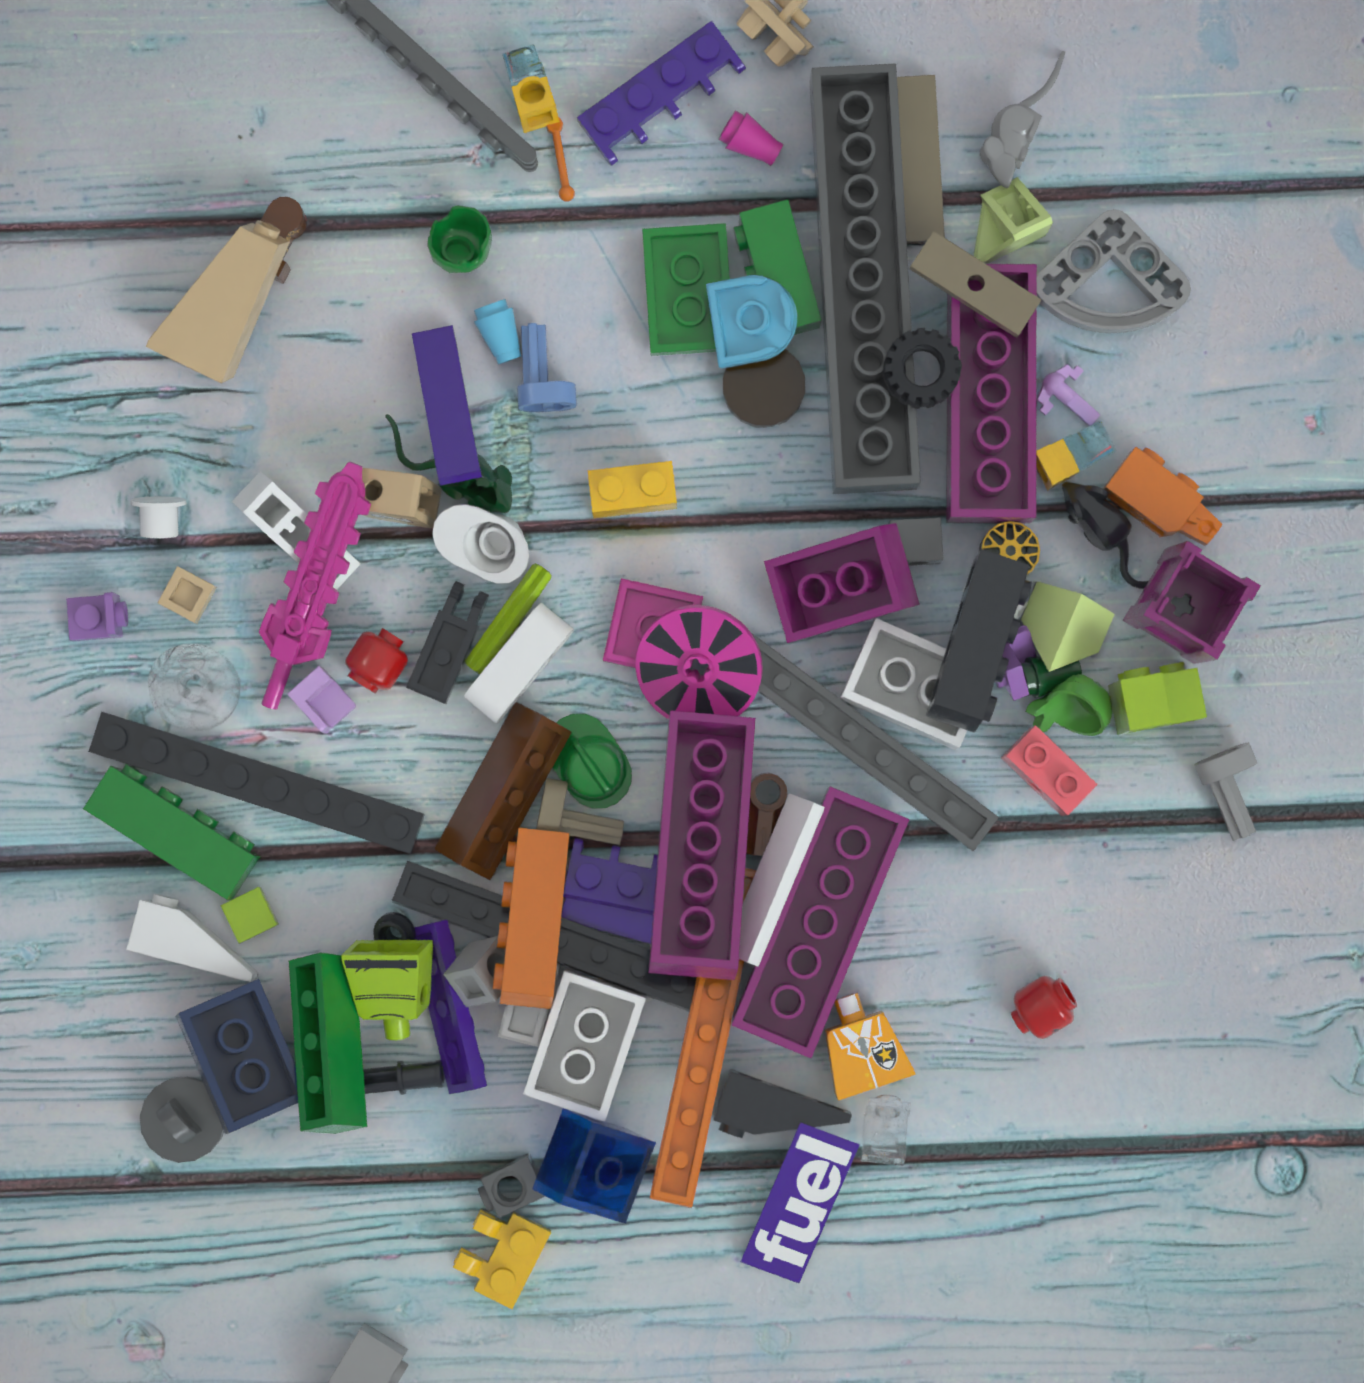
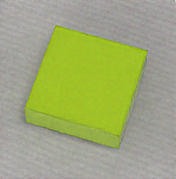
[220,887,279,944]

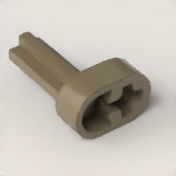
[536,778,624,846]

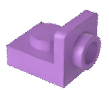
[66,592,128,641]

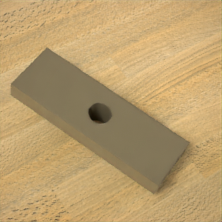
[909,231,1041,338]

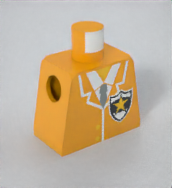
[825,993,916,1101]

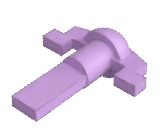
[1036,364,1100,427]

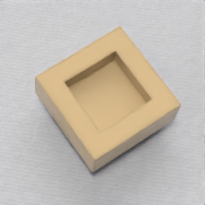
[158,566,217,624]

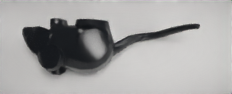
[1062,482,1148,589]

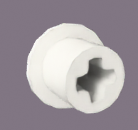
[131,496,187,538]

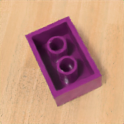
[764,523,920,643]

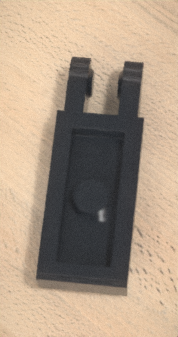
[406,581,489,704]

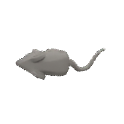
[980,51,1065,188]

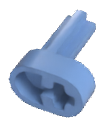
[517,323,577,412]

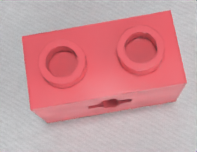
[1001,725,1098,816]

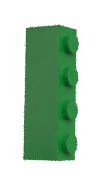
[83,764,260,900]
[288,952,368,1134]

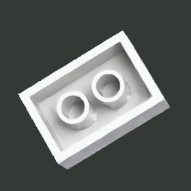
[840,618,967,750]
[523,969,646,1122]

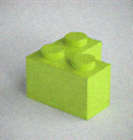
[1108,662,1207,735]

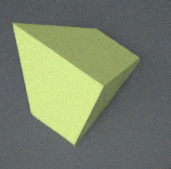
[974,177,1053,264]
[1020,581,1115,672]

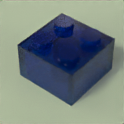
[532,1108,656,1224]

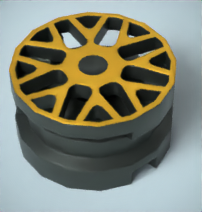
[978,521,1040,575]

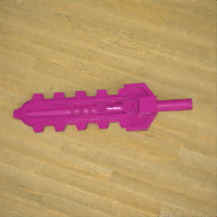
[259,462,371,710]

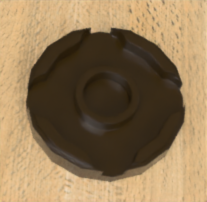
[723,349,805,428]

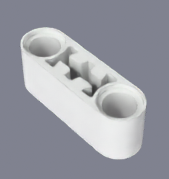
[464,603,574,724]

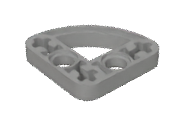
[1037,209,1191,333]

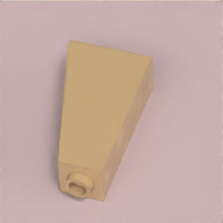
[146,220,290,383]

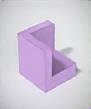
[288,666,356,734]

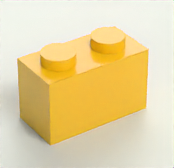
[587,461,677,519]

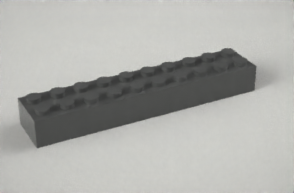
[809,63,921,494]

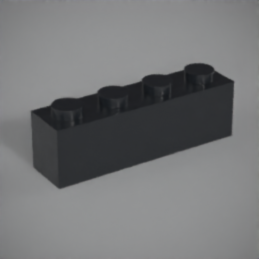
[926,549,1032,733]

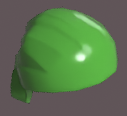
[1025,674,1113,736]

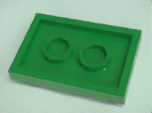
[642,223,730,356]

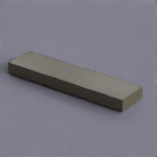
[897,75,945,244]

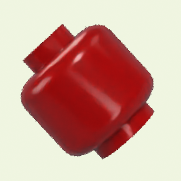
[345,628,408,694]
[1011,976,1077,1039]

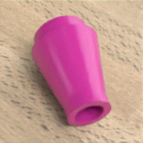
[718,110,784,166]

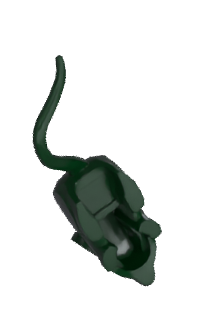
[385,414,512,513]

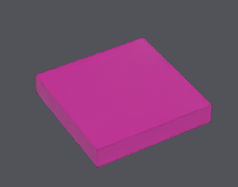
[603,578,703,669]

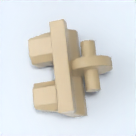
[736,0,814,67]

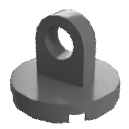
[140,1077,224,1163]

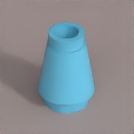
[474,299,521,365]

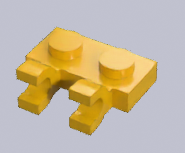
[453,1209,551,1309]

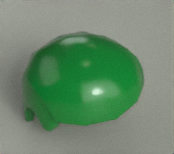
[427,205,492,273]

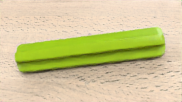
[465,563,552,674]

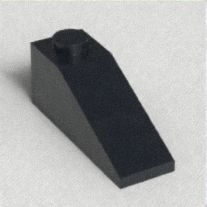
[713,1069,852,1138]

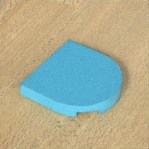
[706,275,797,369]

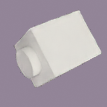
[232,471,360,590]
[126,894,258,982]

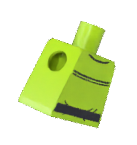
[341,940,433,1041]

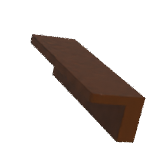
[435,702,572,880]

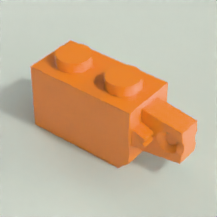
[1103,447,1222,546]

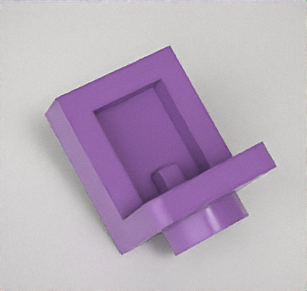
[995,626,1037,701]

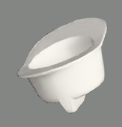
[432,504,530,584]

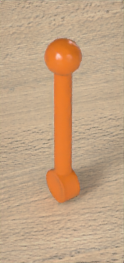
[546,117,575,202]

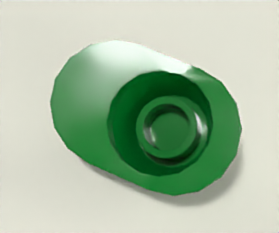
[552,714,632,809]

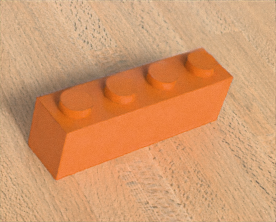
[493,828,569,1009]

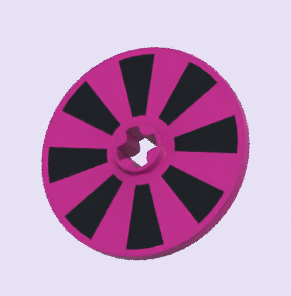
[636,605,763,719]

